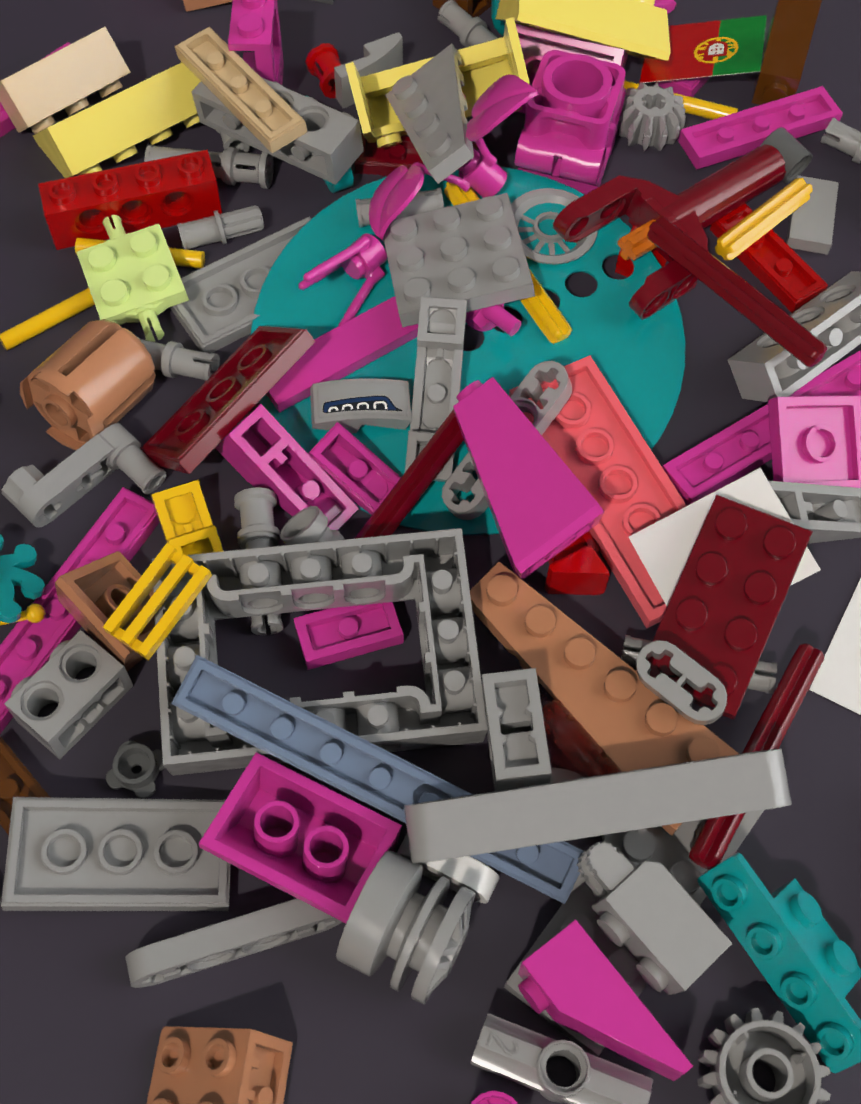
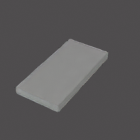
[169,216,311,354]
[1,797,230,911]

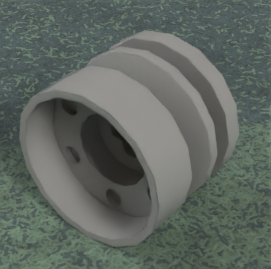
[336,850,476,1005]

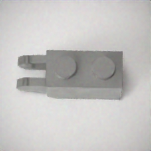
[576,841,733,995]

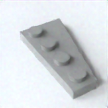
[386,43,474,184]

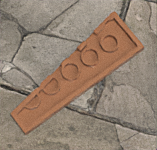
[470,561,739,836]

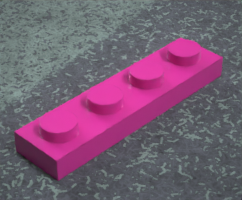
[678,86,843,169]

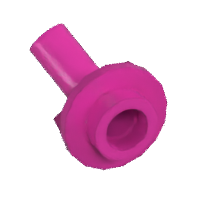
[466,303,522,336]

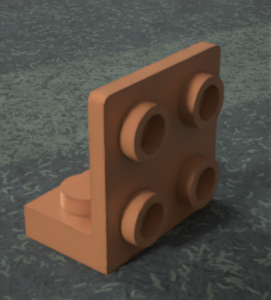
[146,1026,293,1104]

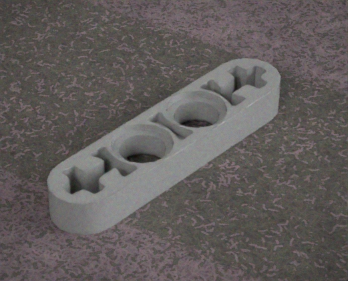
[442,361,572,520]
[125,899,342,988]

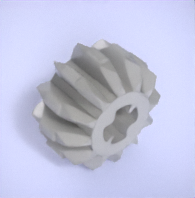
[618,82,686,151]

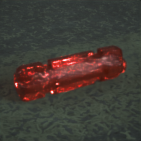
[542,699,621,777]

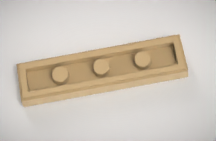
[175,27,307,153]

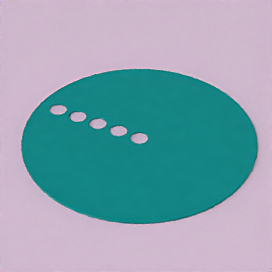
[251,167,685,535]

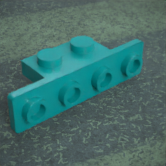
[697,852,861,1073]

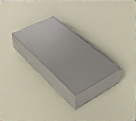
[786,175,839,255]

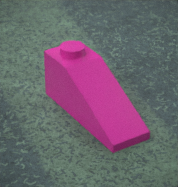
[215,404,359,530]
[518,920,693,1081]

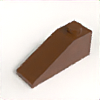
[751,0,822,105]

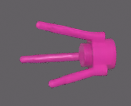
[298,233,387,326]

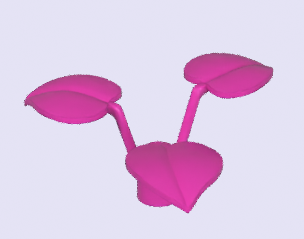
[369,74,539,240]

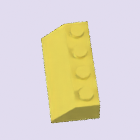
[496,0,670,61]
[33,62,201,178]

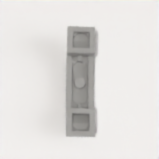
[405,296,467,482]

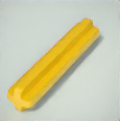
[715,178,813,261]

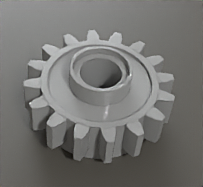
[697,1008,831,1104]

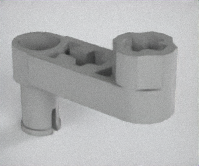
[1,423,167,527]

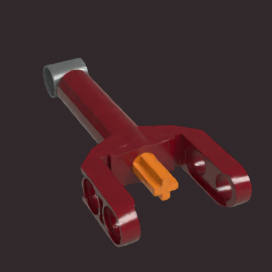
[553,127,813,319]

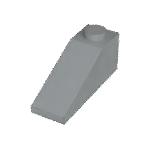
[769,481,861,544]

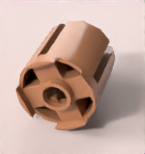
[20,319,156,450]

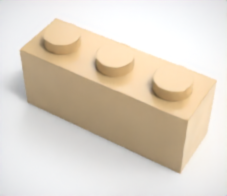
[0,27,131,134]

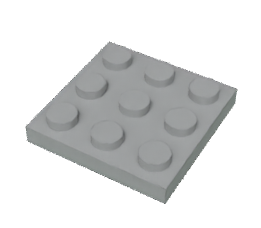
[383,193,535,327]

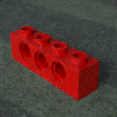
[38,150,222,250]

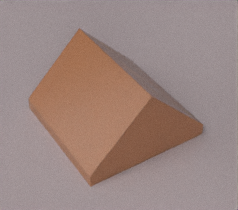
[55,551,155,672]

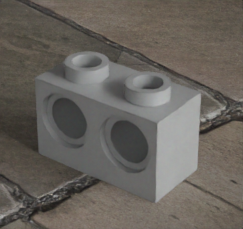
[4,630,133,760]
[482,668,552,791]

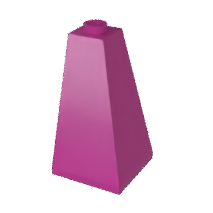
[453,377,605,580]

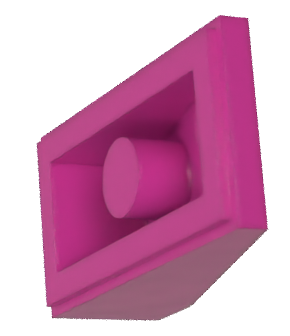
[308,422,401,515]

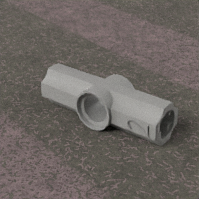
[470,1013,654,1104]

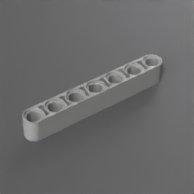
[404,749,792,863]

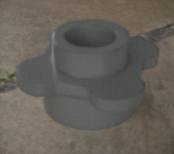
[106,741,165,799]

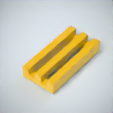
[103,543,212,661]

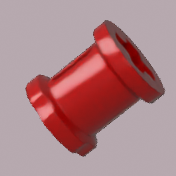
[305,43,342,98]

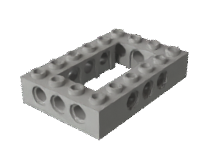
[152,528,488,776]

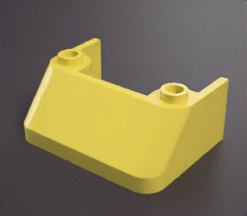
[345,17,530,149]

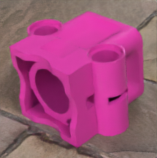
[514,50,626,194]

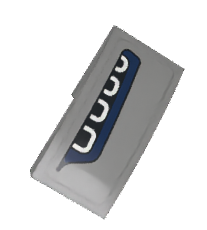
[310,379,412,433]

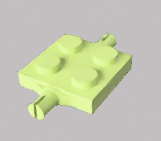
[76,215,189,342]

